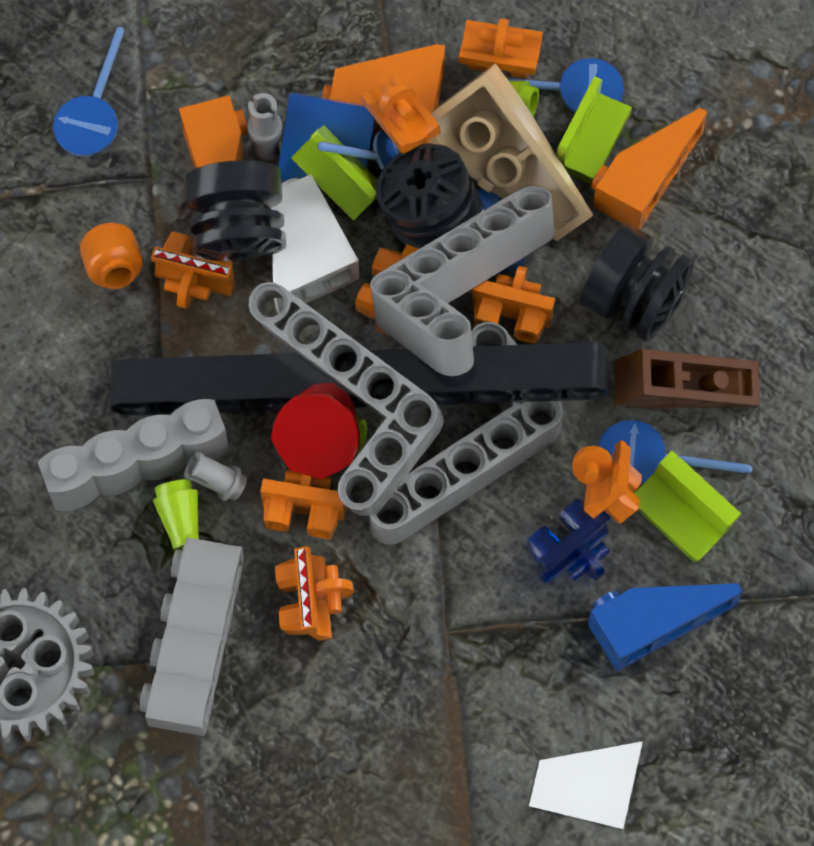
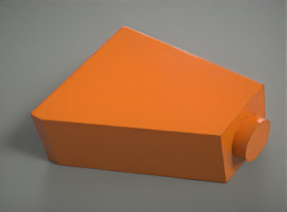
[322,44,445,134]

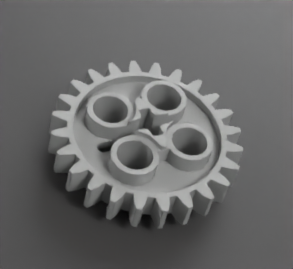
[0,588,94,743]

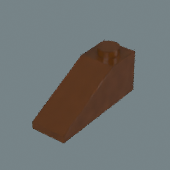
[614,349,760,409]

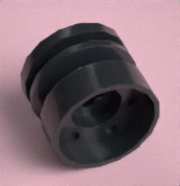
[376,143,486,249]
[186,160,286,261]
[580,223,695,342]

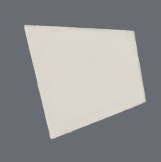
[529,741,643,829]

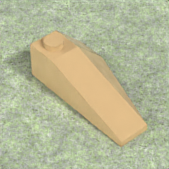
[430,63,593,241]

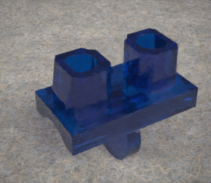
[527,498,612,584]

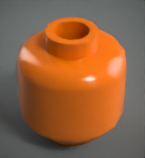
[80,222,143,289]

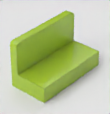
[557,76,632,185]
[291,125,378,221]
[634,451,741,562]

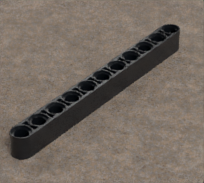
[110,342,608,415]

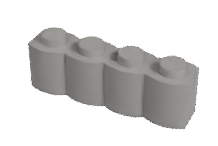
[38,399,229,511]
[139,537,244,736]

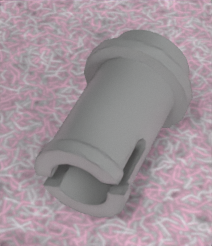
[184,452,247,501]

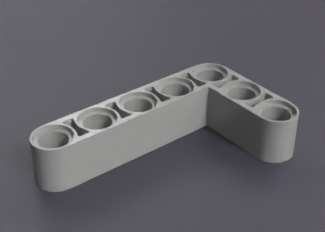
[370,186,555,376]
[248,282,443,516]
[369,322,563,544]

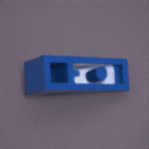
[588,583,743,672]

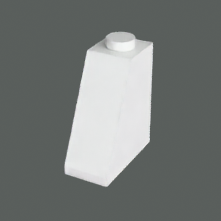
[271,174,359,314]

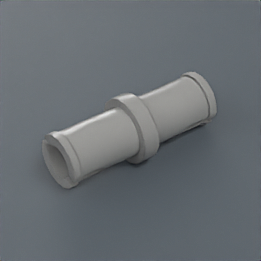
[247,93,283,161]

